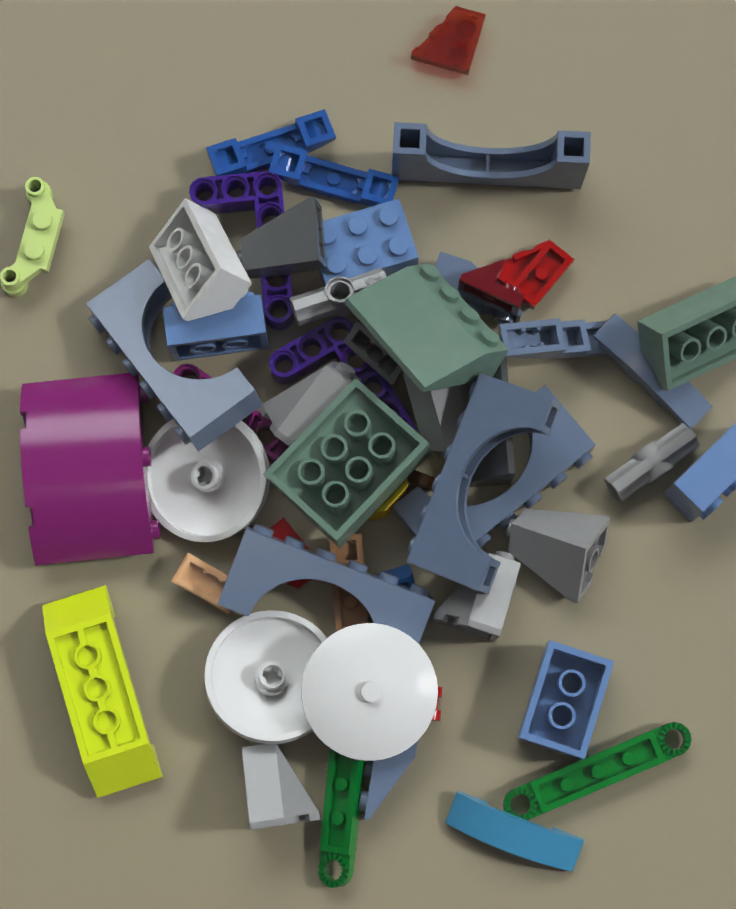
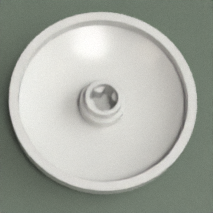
[146,419,270,542]
[204,610,327,744]
[301,623,438,761]

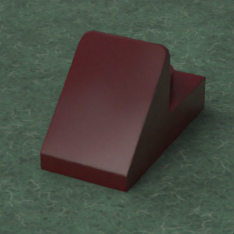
[458,259,525,316]

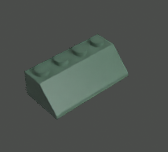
[637,276,736,391]

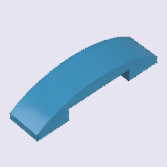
[445,790,584,872]

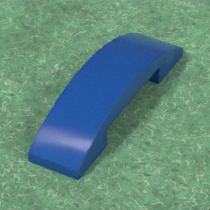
[206,109,336,176]
[268,143,399,206]

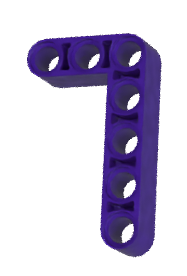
[189,171,294,331]
[269,316,420,434]

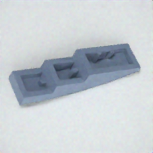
[592,314,713,429]
[497,318,608,359]

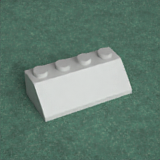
[149,198,252,321]

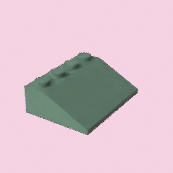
[344,263,509,392]
[263,378,431,549]

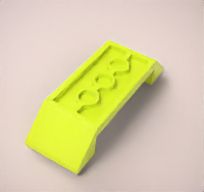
[42,585,163,798]

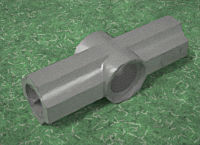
[289,268,387,326]
[604,423,700,503]

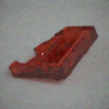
[411,6,486,75]

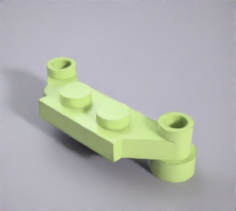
[0,177,65,297]

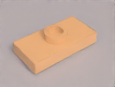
[171,552,231,614]

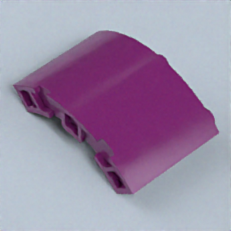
[20,373,160,566]

